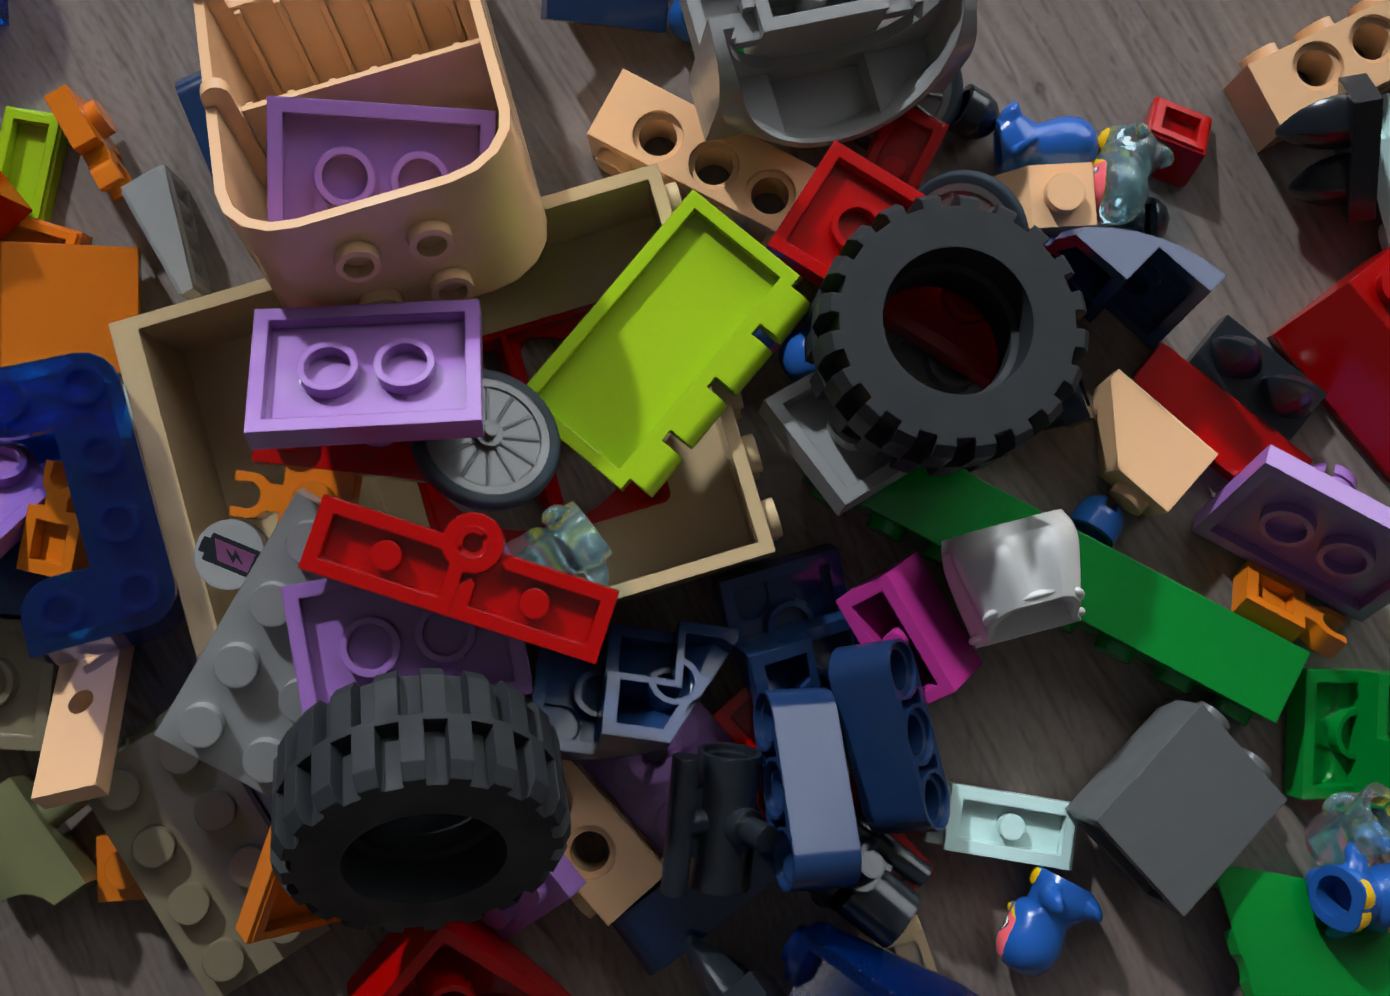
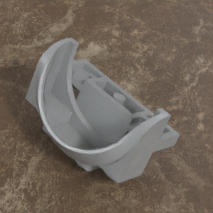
[679,0,978,148]

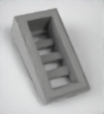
[121,165,213,300]

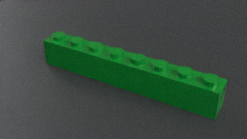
[802,466,1310,726]

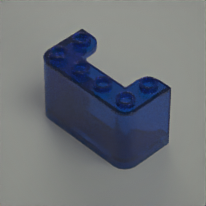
[0,352,185,666]

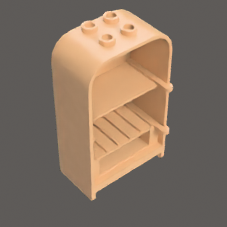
[193,0,547,308]

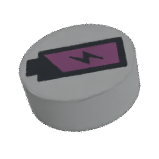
[194,519,268,591]

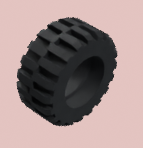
[804,194,1089,477]
[270,668,571,933]

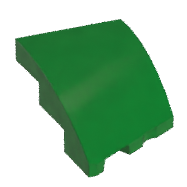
[1283,667,1390,807]
[1212,866,1390,996]

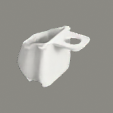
[941,509,1086,649]

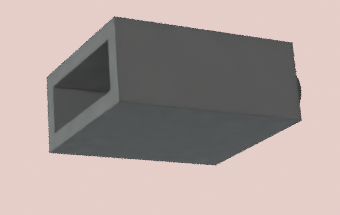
[1065,698,1287,917]

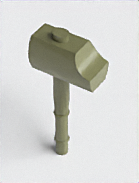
[0,708,169,906]

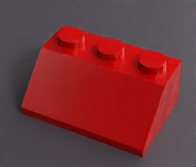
[1267,247,1390,482]

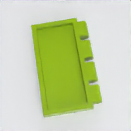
[527,189,812,497]

